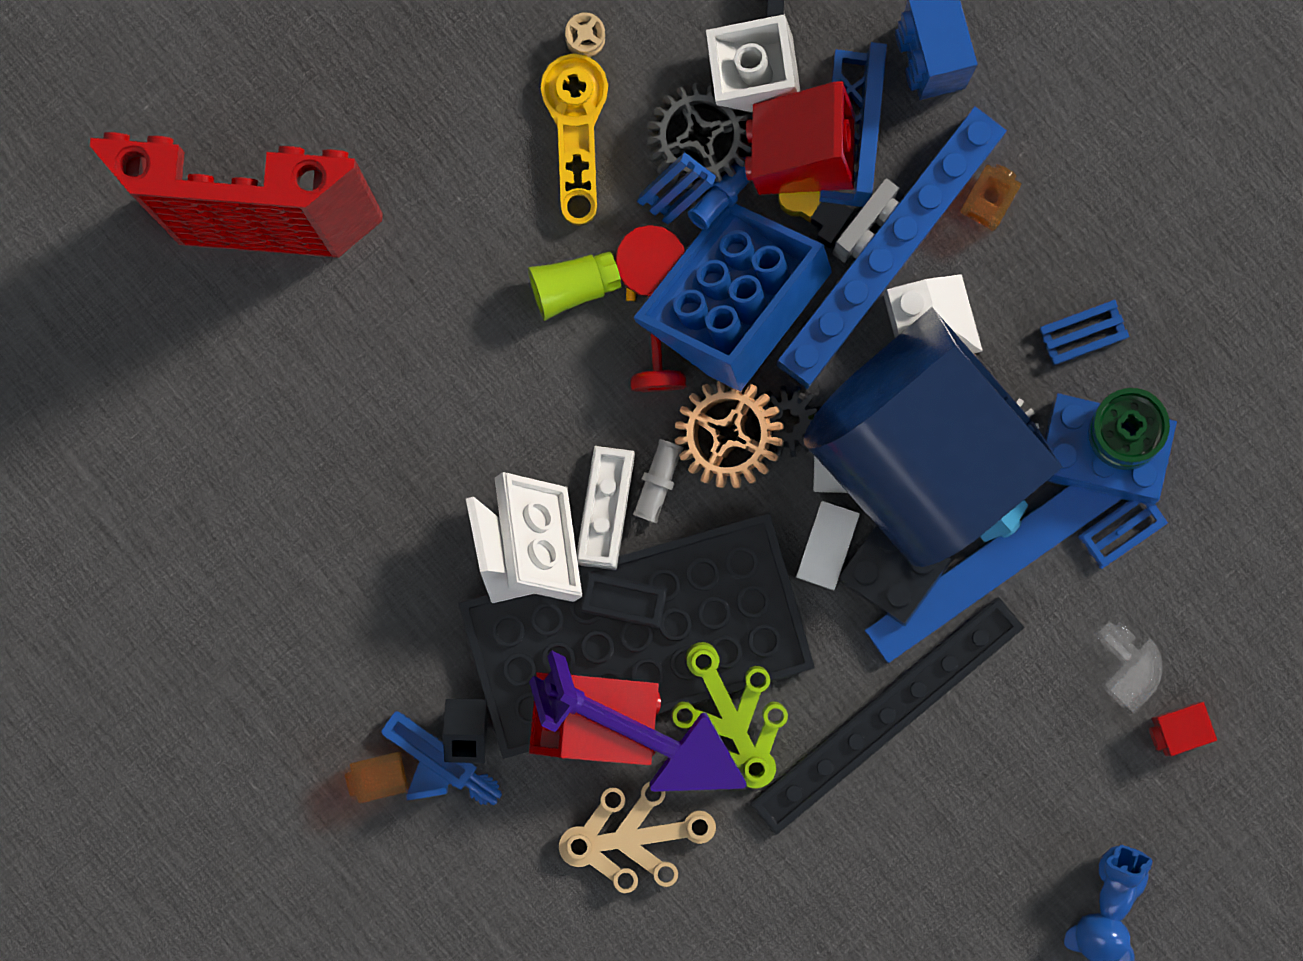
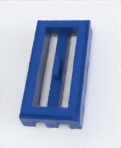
[636,152,716,225]
[1039,300,1130,366]
[1077,500,1168,569]

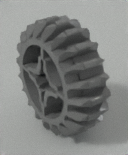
[646,83,752,192]

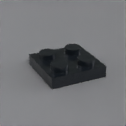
[838,525,952,626]

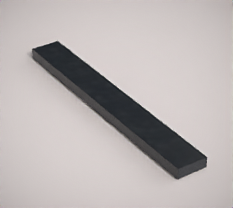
[750,597,1025,835]

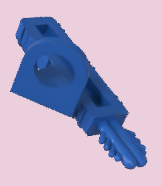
[381,711,502,805]

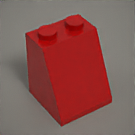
[745,81,855,195]
[529,672,661,765]

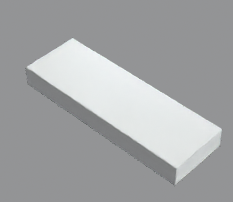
[576,446,635,570]

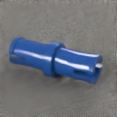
[687,156,750,230]

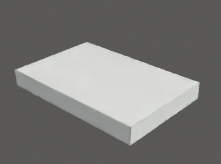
[495,472,582,602]

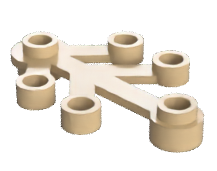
[559,782,716,893]

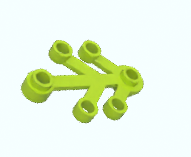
[671,642,788,788]

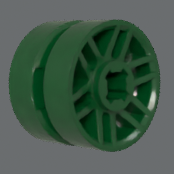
[1088,388,1170,470]

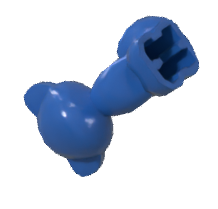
[1064,845,1153,961]

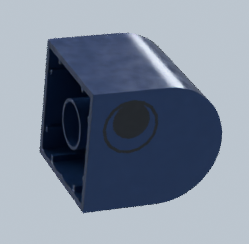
[803,307,1063,567]

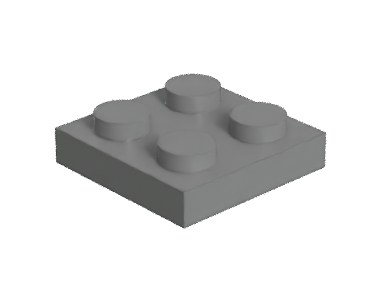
[832,178,899,263]

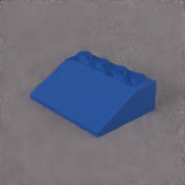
[634,204,832,392]

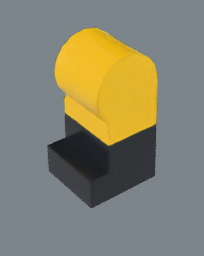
[779,191,853,248]

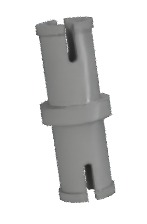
[632,439,684,523]

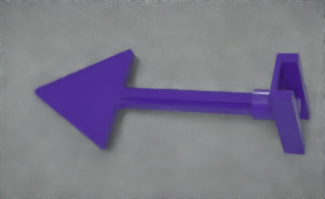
[529,651,747,792]

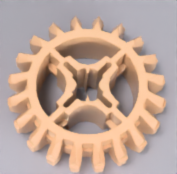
[675,381,784,488]

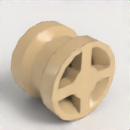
[565,13,605,58]

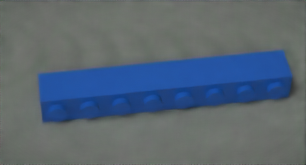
[776,106,1007,390]

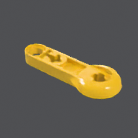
[540,53,608,226]

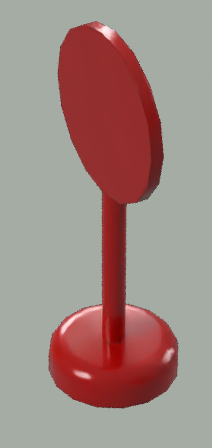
[615,225,687,392]

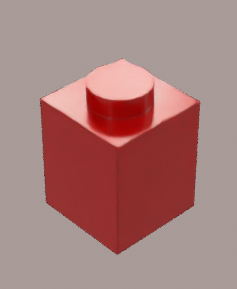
[1149,702,1217,756]

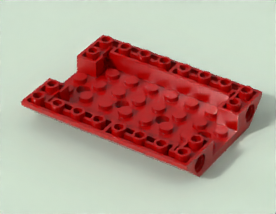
[90,132,383,258]

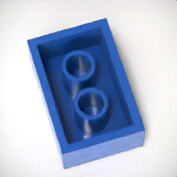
[895,0,978,100]
[1044,393,1177,506]

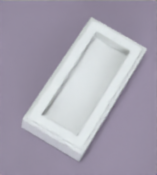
[796,501,860,591]

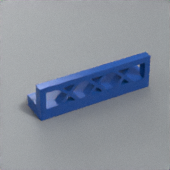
[819,42,887,207]

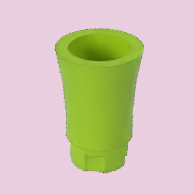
[528,252,622,321]

